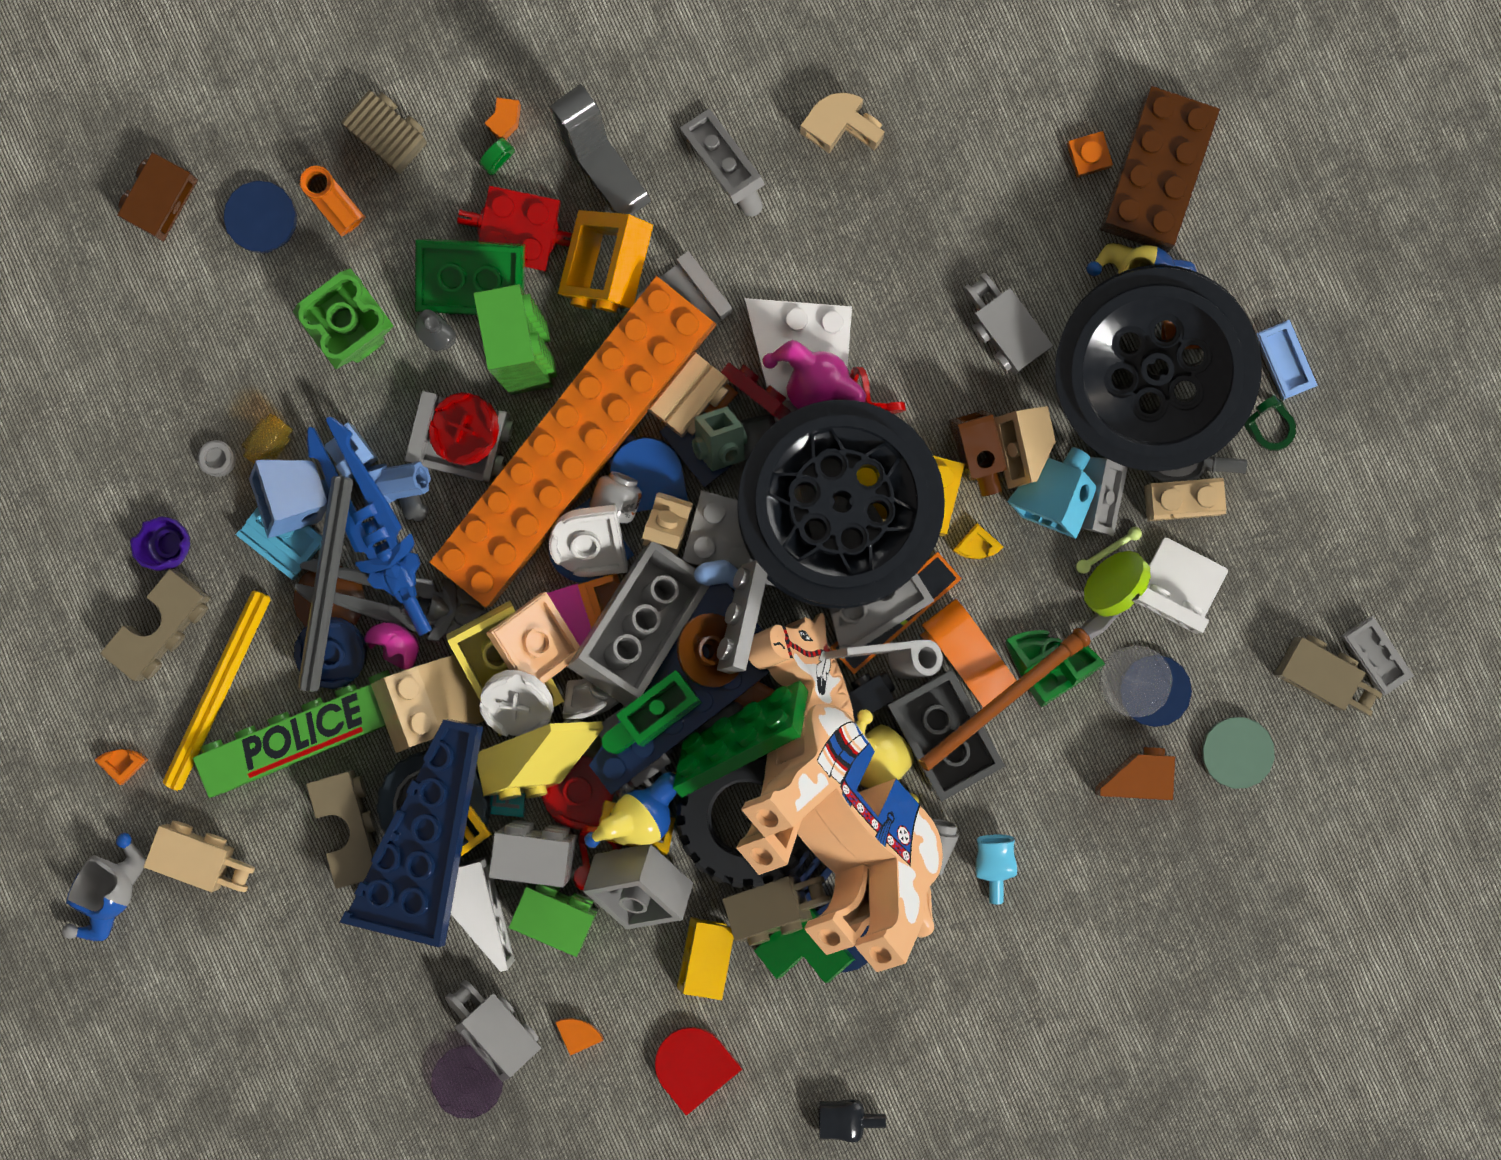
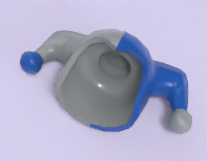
[62,833,146,941]

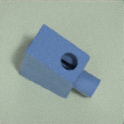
[249,460,330,538]

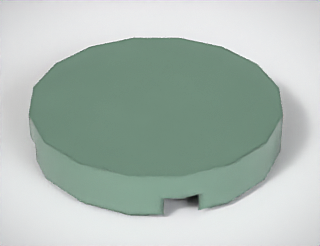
[1201,717,1275,789]

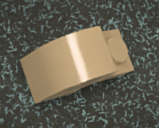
[800,93,885,153]
[642,492,693,555]

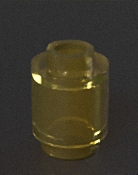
[241,413,293,464]

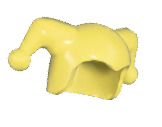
[856,709,919,803]

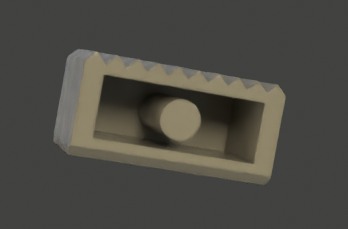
[341,90,427,175]

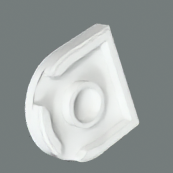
[549,504,628,577]

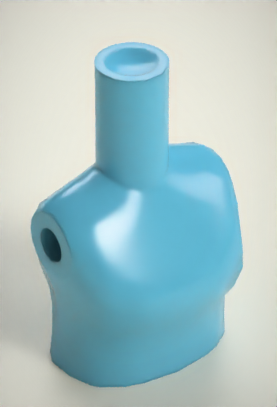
[975,834,1017,904]

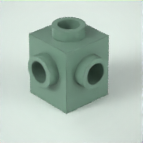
[692,406,747,471]

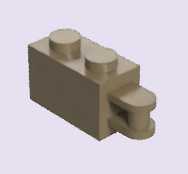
[1274,634,1383,717]
[722,876,831,946]

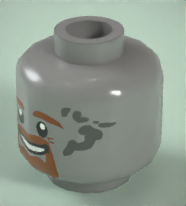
[589,471,642,524]

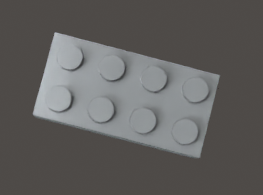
[567,541,709,707]

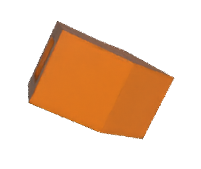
[485,98,521,139]

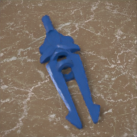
[307,417,432,636]

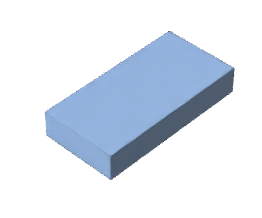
[1256,320,1318,400]

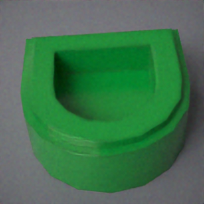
[479,138,515,176]

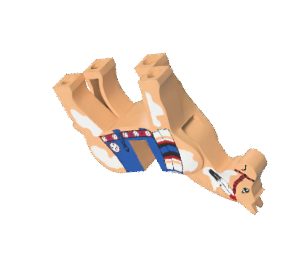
[736,613,943,972]

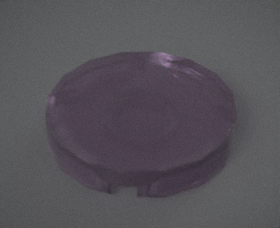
[431,1044,504,1119]

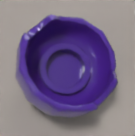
[130,516,190,572]

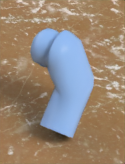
[694,559,738,590]

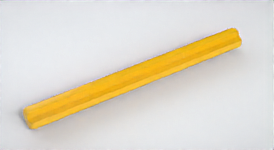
[163,590,271,791]

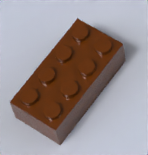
[1100,86,1220,253]

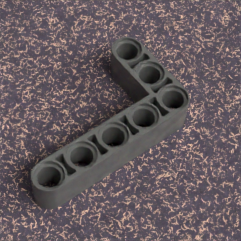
[549,84,651,215]

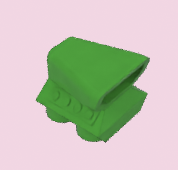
[292,268,394,369]

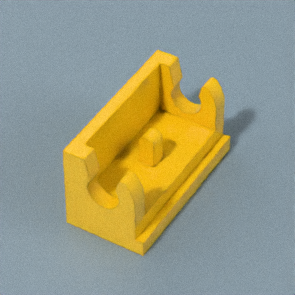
[677,917,734,1000]

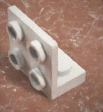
[1132,538,1228,634]

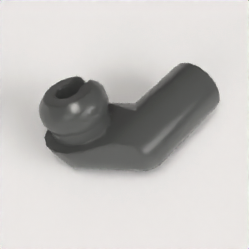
[399,495,428,522]

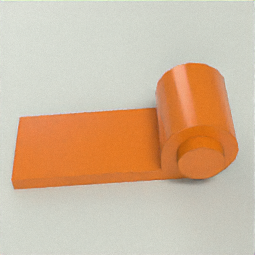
[920,599,1017,707]

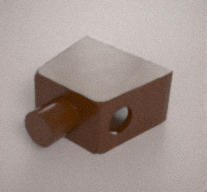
[949,410,1006,497]

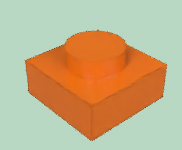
[1067,131,1113,178]

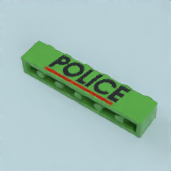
[193,670,390,798]

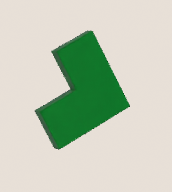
[754,908,855,984]

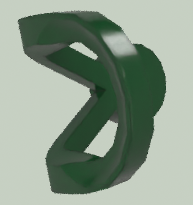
[1244,395,1296,451]

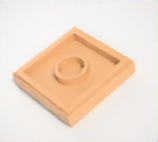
[486,592,580,683]

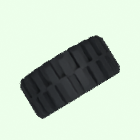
[676,754,808,888]

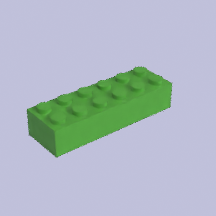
[473,284,557,395]

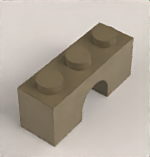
[100,569,211,681]
[306,770,378,889]

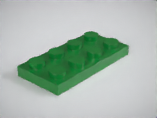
[673,680,808,797]

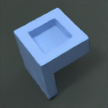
[325,422,378,479]

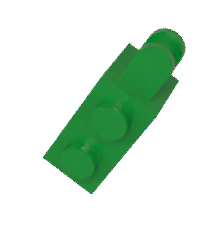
[602,670,702,754]

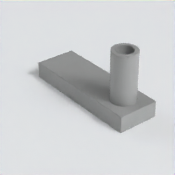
[680,108,765,217]

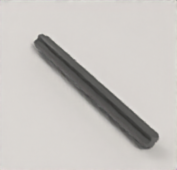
[298,476,353,692]

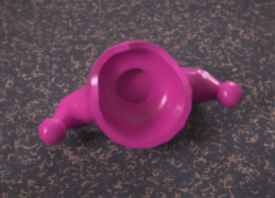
[762,340,866,409]

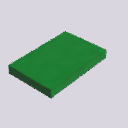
[415,238,525,315]

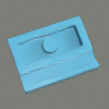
[235,507,322,580]

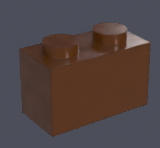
[117,152,198,242]

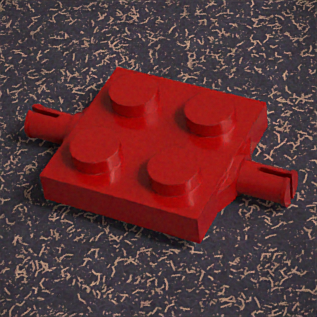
[457,185,573,272]

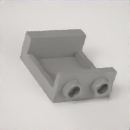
[404,391,514,484]

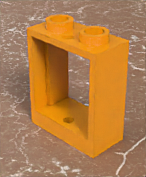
[558,210,653,313]

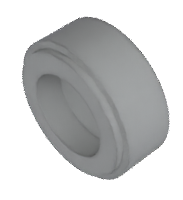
[198,440,236,477]

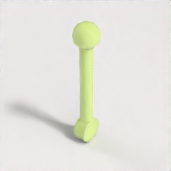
[1076,527,1142,574]

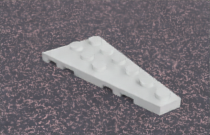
[745,298,852,503]

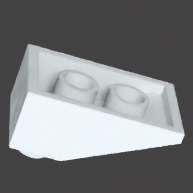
[451,856,515,972]

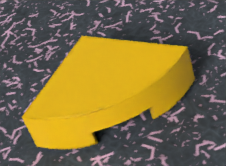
[952,523,1004,559]

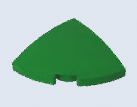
[1005,630,1105,708]

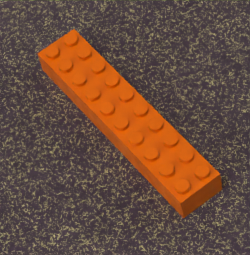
[430,276,717,608]

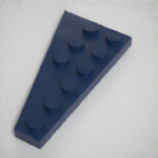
[589,583,770,795]
[339,719,483,947]

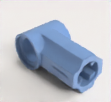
[361,461,431,506]

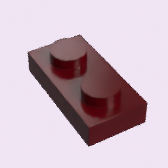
[721,362,792,420]

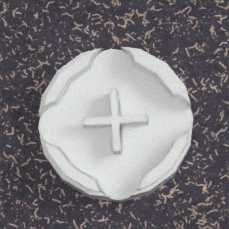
[479,670,554,737]

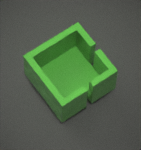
[509,883,599,957]

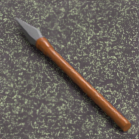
[919,614,1119,771]

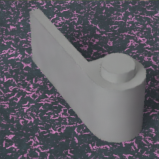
[825,640,943,680]

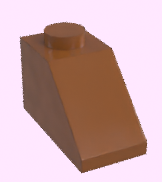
[1095,747,1175,800]

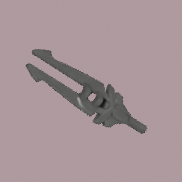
[294,559,489,641]

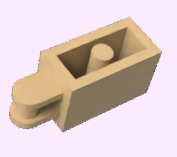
[144,820,255,892]

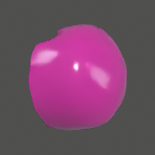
[364,622,419,670]

